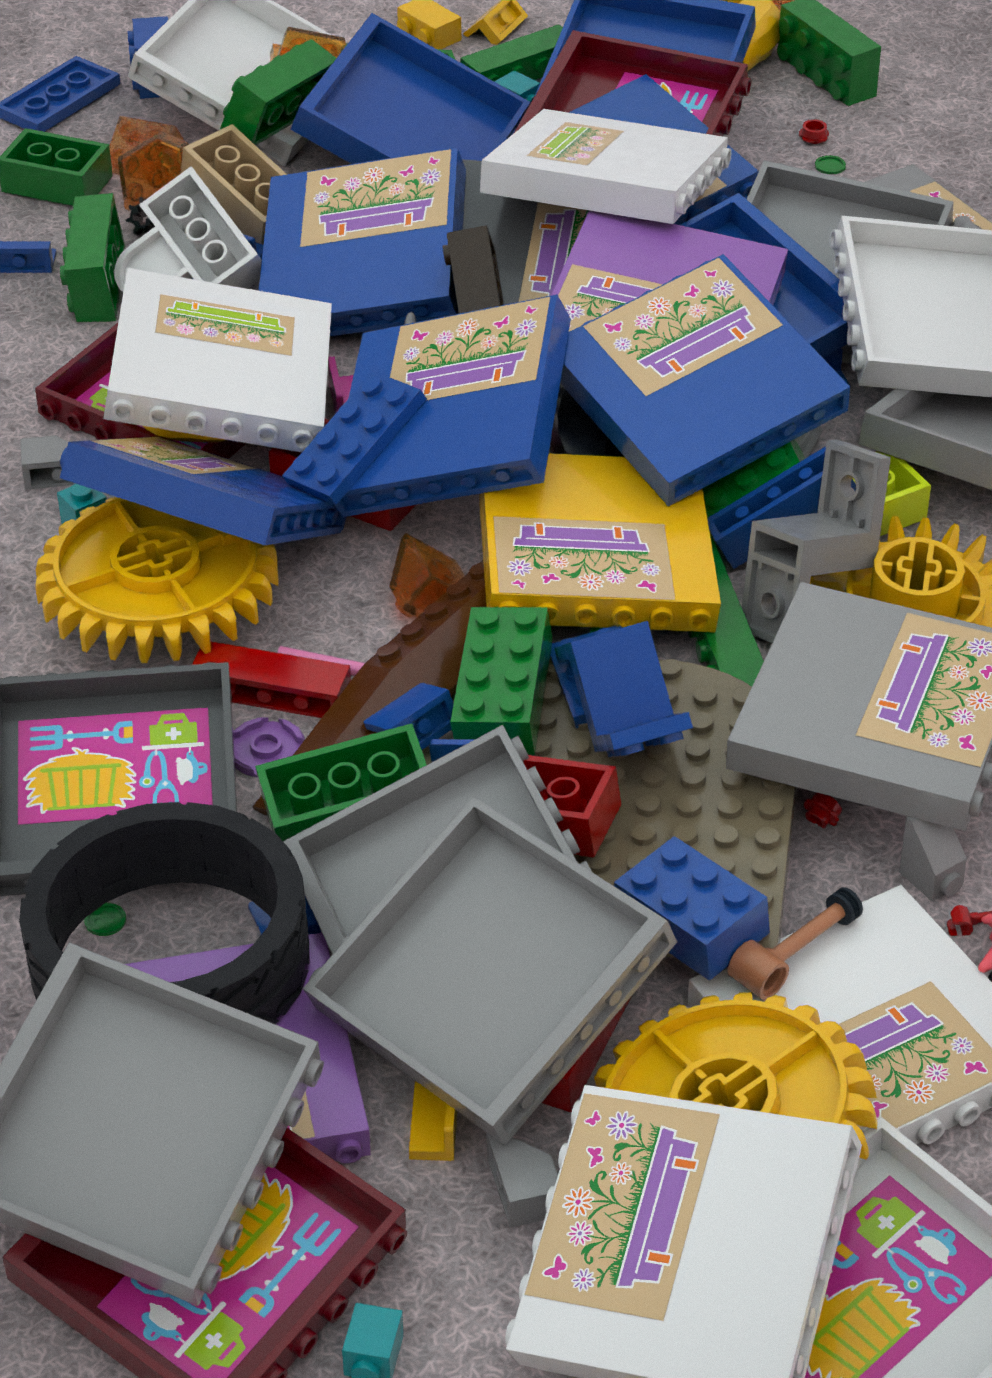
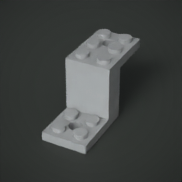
[742,439,891,643]

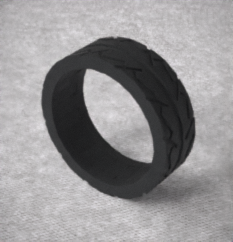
[19,802,310,1024]

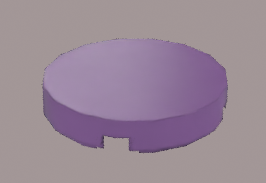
[233,717,305,778]

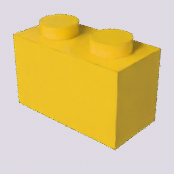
[397,0,462,49]

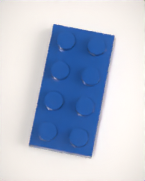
[0,56,121,132]
[282,371,427,505]

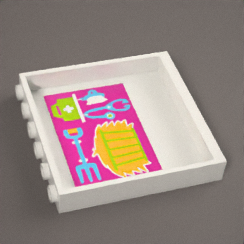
[805,1117,992,1378]

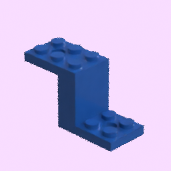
[554,621,693,757]

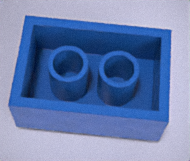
[614,836,770,981]

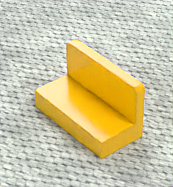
[463,0,528,45]
[409,1081,458,1161]

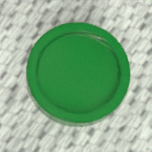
[815,155,846,174]
[84,903,126,936]

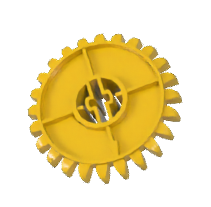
[35,497,279,663]
[810,516,992,628]
[594,992,878,1160]

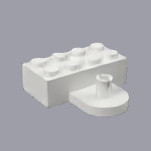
[114,166,262,292]

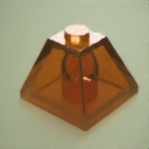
[389,533,465,618]

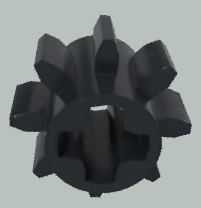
[126,197,155,235]

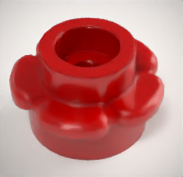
[799,119,829,144]
[804,793,842,829]

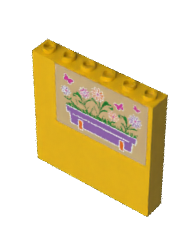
[479,453,721,632]

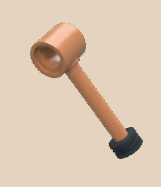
[727,887,863,1000]

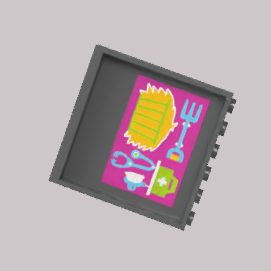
[0,662,237,896]

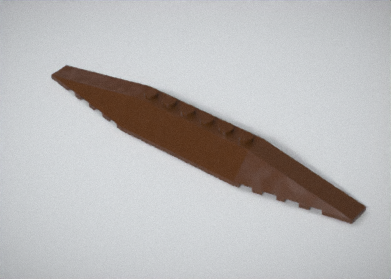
[252,560,487,815]

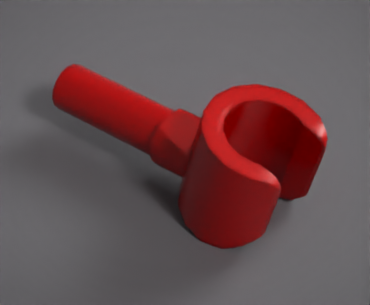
[947,905,992,936]

